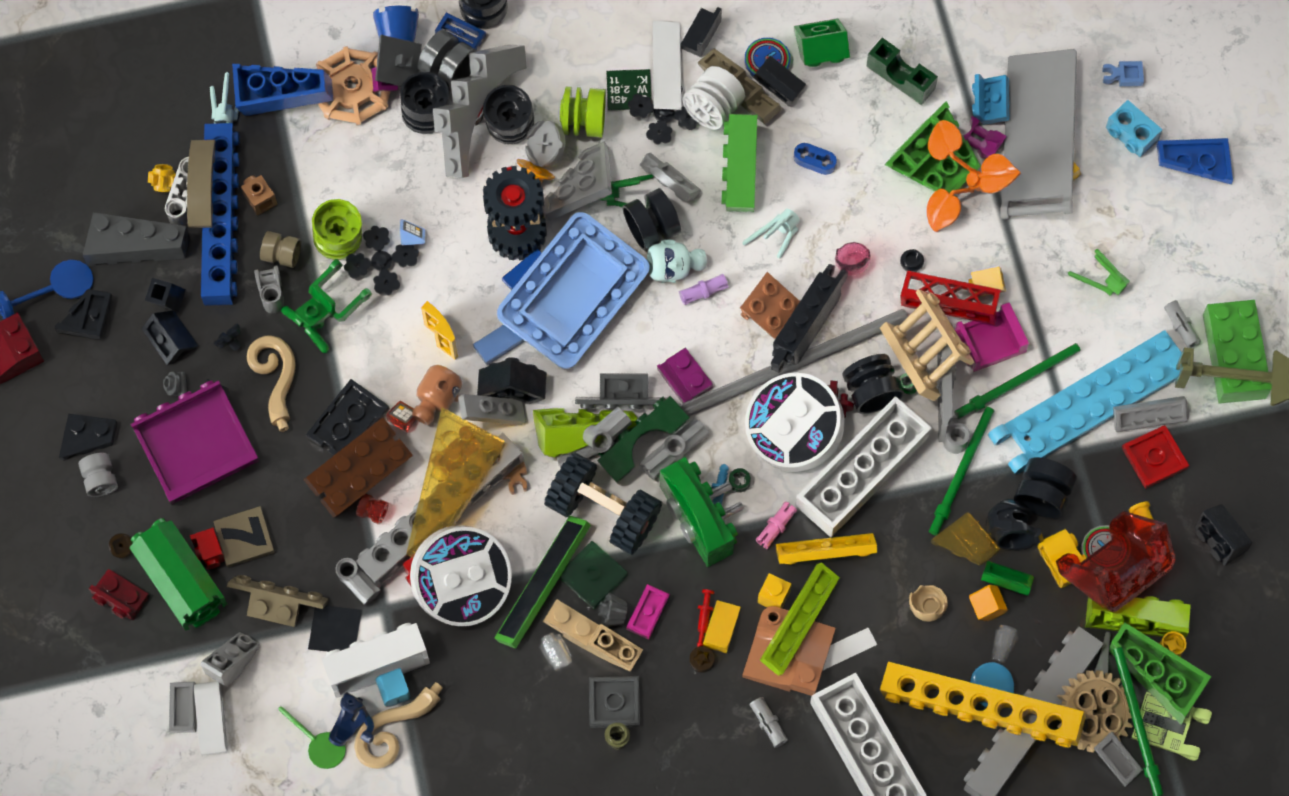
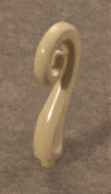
[247,335,296,432]
[354,682,443,769]

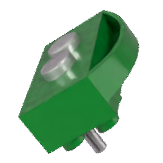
[660,457,744,568]

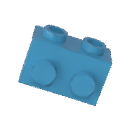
[972,74,1009,125]

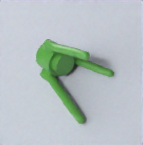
[1068,249,1130,296]

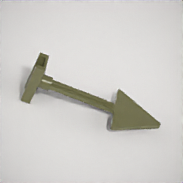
[1175,347,1289,406]

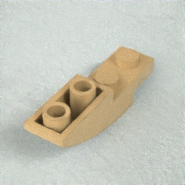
[543,599,643,671]

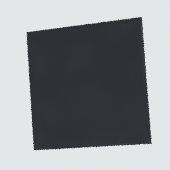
[308,606,362,652]

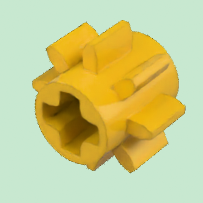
[148,164,176,192]

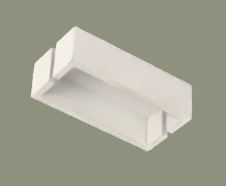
[321,623,430,698]

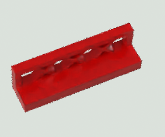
[900,271,1001,325]

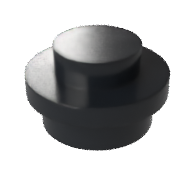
[900,249,924,272]

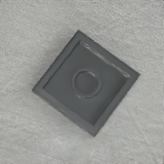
[589,676,640,728]

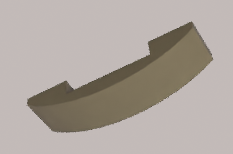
[187,140,215,228]

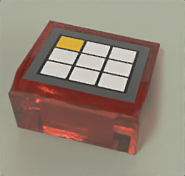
[386,401,416,432]

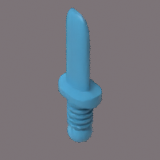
[711,464,729,505]

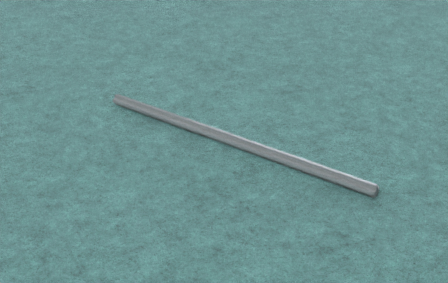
[557,309,908,468]

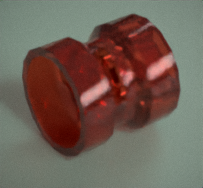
[356,493,389,525]

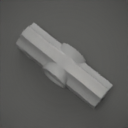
[640,418,709,480]

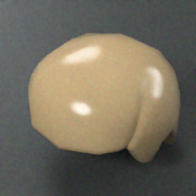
[909,585,948,622]

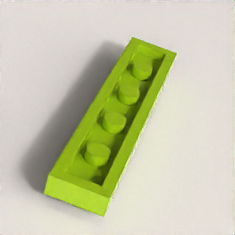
[760,562,840,676]

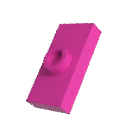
[626,584,670,640]

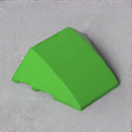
[884,101,981,194]

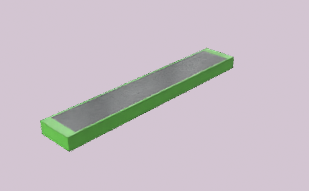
[495,515,591,649]

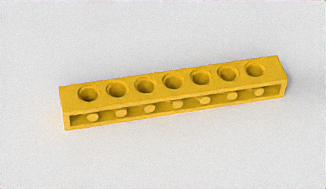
[880,662,1086,748]

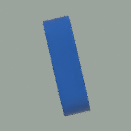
[793,143,837,175]

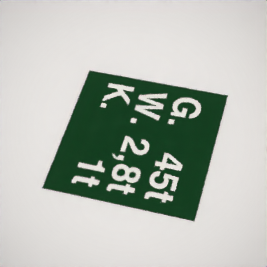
[606,69,651,110]

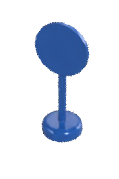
[0,260,93,319]

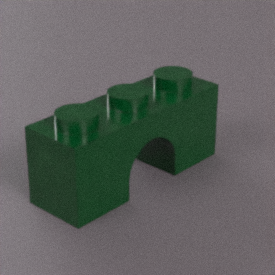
[866,38,938,105]

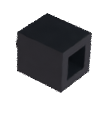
[145,278,186,312]

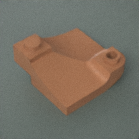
[742,606,836,696]

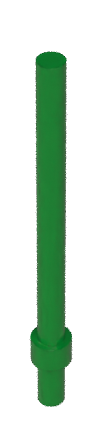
[954,343,1080,419]
[929,407,994,536]
[1113,647,1163,796]

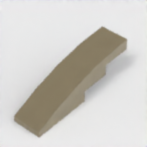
[698,48,781,124]

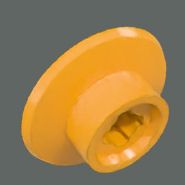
[517,159,555,184]

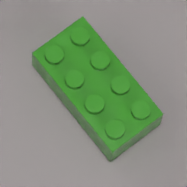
[1203,300,1271,404]

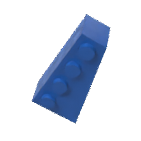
[232,64,334,116]

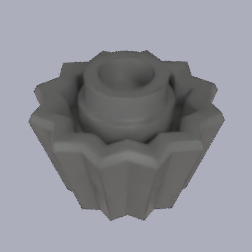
[598,593,627,627]

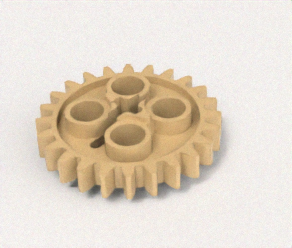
[1057,670,1133,752]

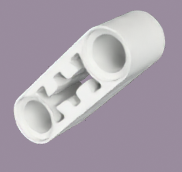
[165,157,189,226]
[194,681,227,755]

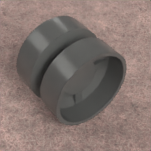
[417,29,477,92]

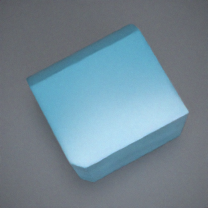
[375,668,411,707]

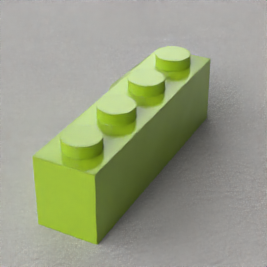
[1085,590,1191,638]

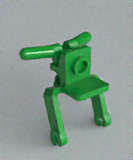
[281,259,372,353]

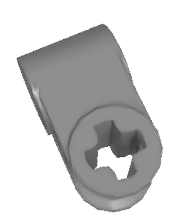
[254,265,284,313]

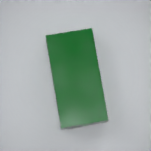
[981,561,1034,596]

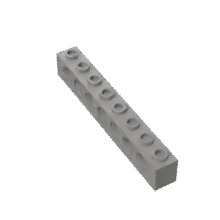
[355,432,524,588]

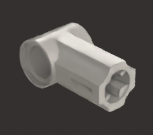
[583,407,632,453]
[336,558,381,605]

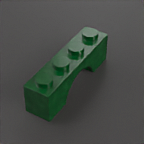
[597,396,690,483]

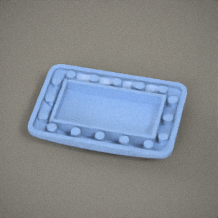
[497,212,649,369]

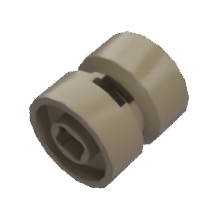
[260,231,301,268]

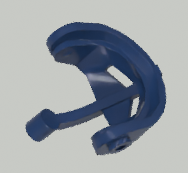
[328,692,375,746]

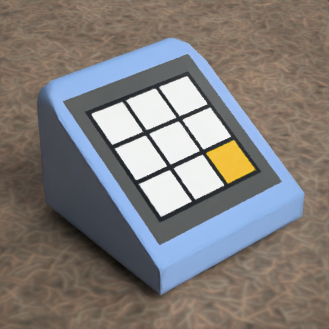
[400,219,425,245]

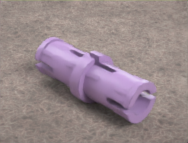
[679,274,728,305]

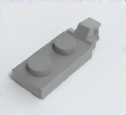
[640,152,701,202]

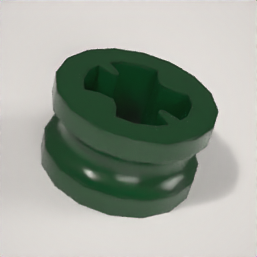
[729,468,751,493]

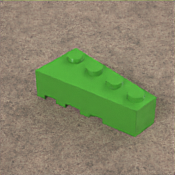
[721,114,757,212]
[1109,622,1211,725]

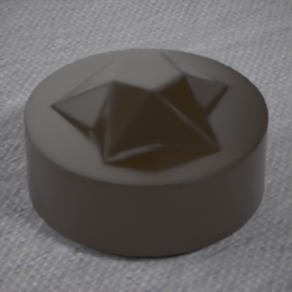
[109,533,133,558]
[690,646,715,673]

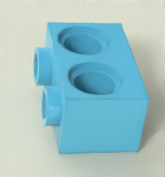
[1106,100,1163,157]

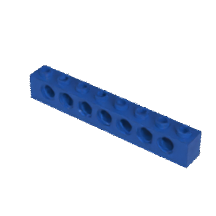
[201,123,240,306]

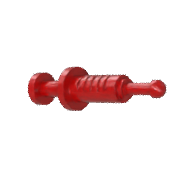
[697,589,714,647]

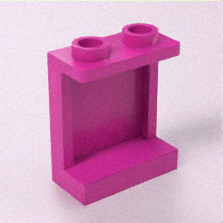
[955,302,1029,372]

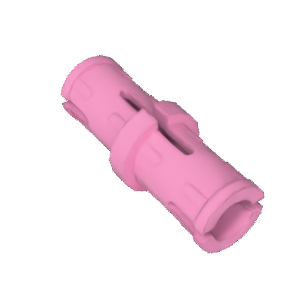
[755,502,797,549]

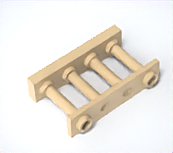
[880,289,974,401]

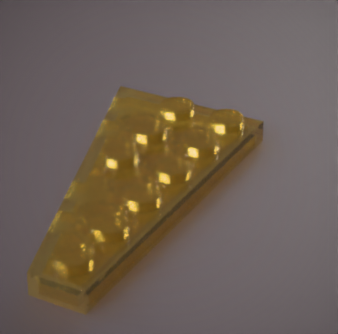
[406,407,505,558]

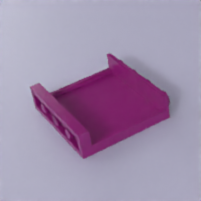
[130,380,259,505]

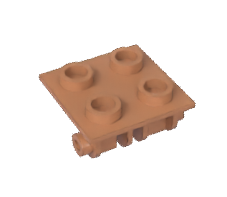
[740,272,800,339]

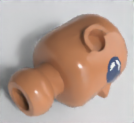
[412,365,462,425]

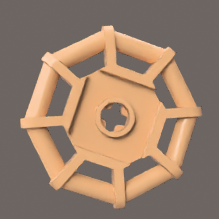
[316,46,391,125]

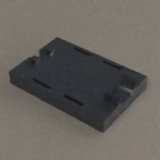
[306,379,390,456]

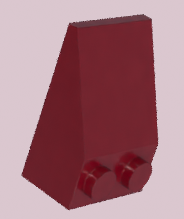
[0,312,44,384]

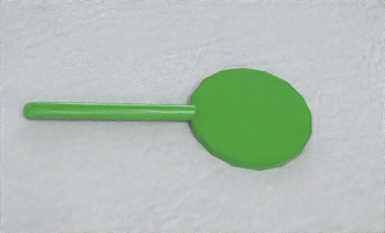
[278,706,346,769]

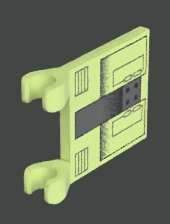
[1131,692,1212,761]

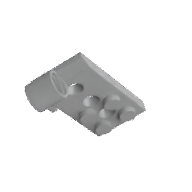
[937,335,970,454]

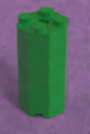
[130,518,227,631]

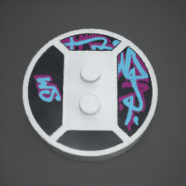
[745,373,845,472]
[410,525,512,626]

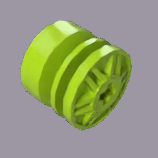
[560,86,606,138]
[312,199,362,260]

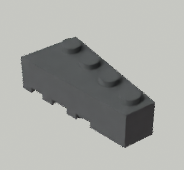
[83,212,190,267]

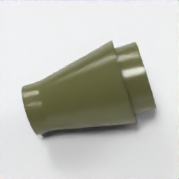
[605,723,630,749]

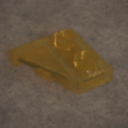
[931,512,1000,566]

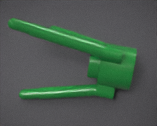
[600,174,654,209]

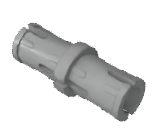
[1164,300,1201,348]
[749,697,789,748]

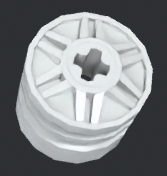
[683,66,745,129]

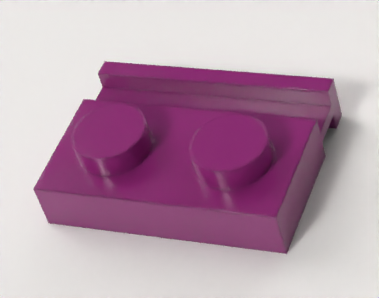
[657,347,713,403]

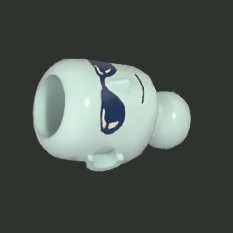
[647,239,707,283]

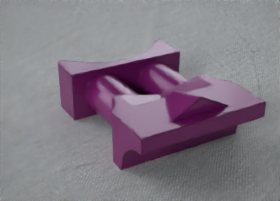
[963,116,1007,159]

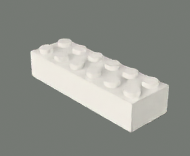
[795,396,932,538]
[810,673,927,796]

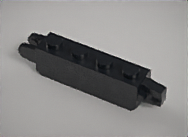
[771,264,848,373]

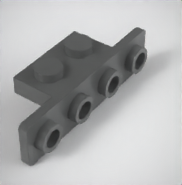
[575,373,668,409]

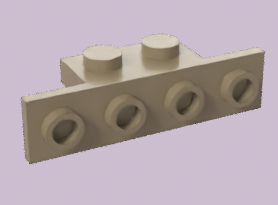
[227,575,329,627]

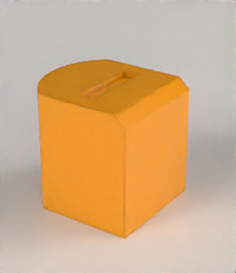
[969,585,1008,621]

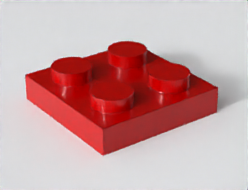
[1122,425,1189,489]

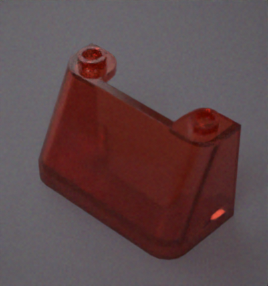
[1056,511,1175,612]

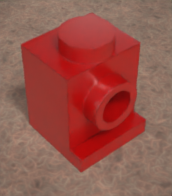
[190,528,225,569]

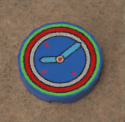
[745,38,790,77]

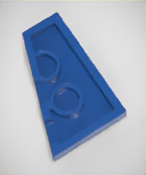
[1157,138,1233,184]

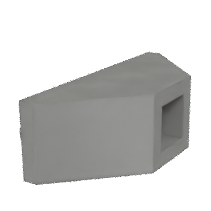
[201,632,260,687]

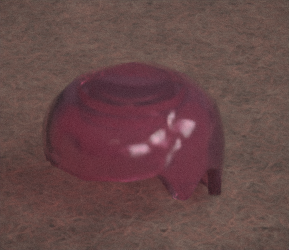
[834,242,871,276]

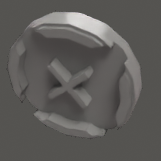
[525,121,565,168]

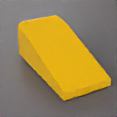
[703,600,741,654]

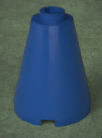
[373,5,419,42]

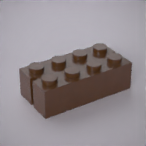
[303,417,413,518]

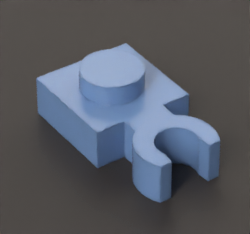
[1102,61,1144,86]

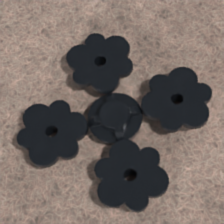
[628,86,699,145]
[344,226,419,295]

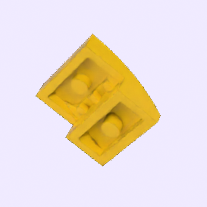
[421,301,458,360]

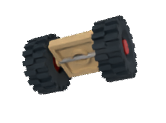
[483,166,547,260]
[544,452,662,555]

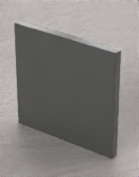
[375,35,422,87]

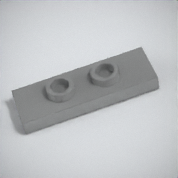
[458,394,526,425]
[1113,396,1188,432]

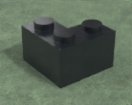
[477,357,547,404]

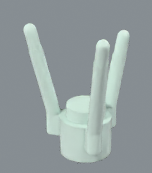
[210,72,239,124]
[742,209,800,258]

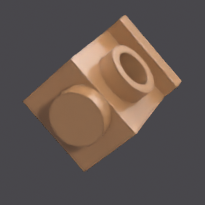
[241,175,277,216]

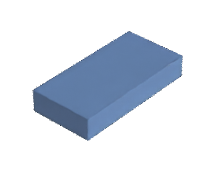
[473,325,525,365]

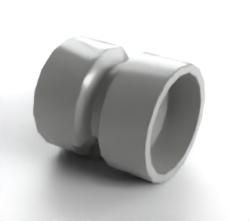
[78,453,118,497]

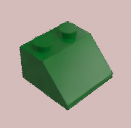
[794,18,850,67]

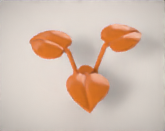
[927,120,1021,232]

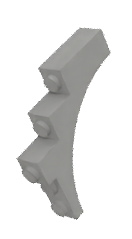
[433,45,527,178]

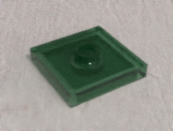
[559,541,628,609]

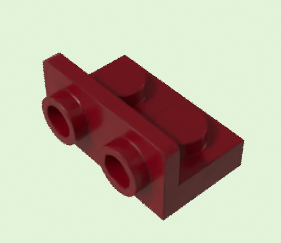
[89,569,150,620]

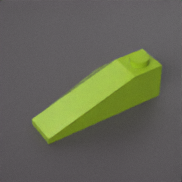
[533,408,638,457]

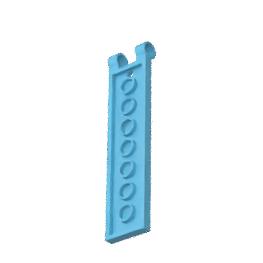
[988,330,1182,475]

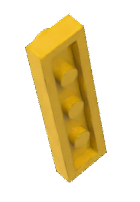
[776,533,877,565]

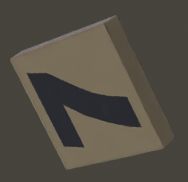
[213,506,275,568]

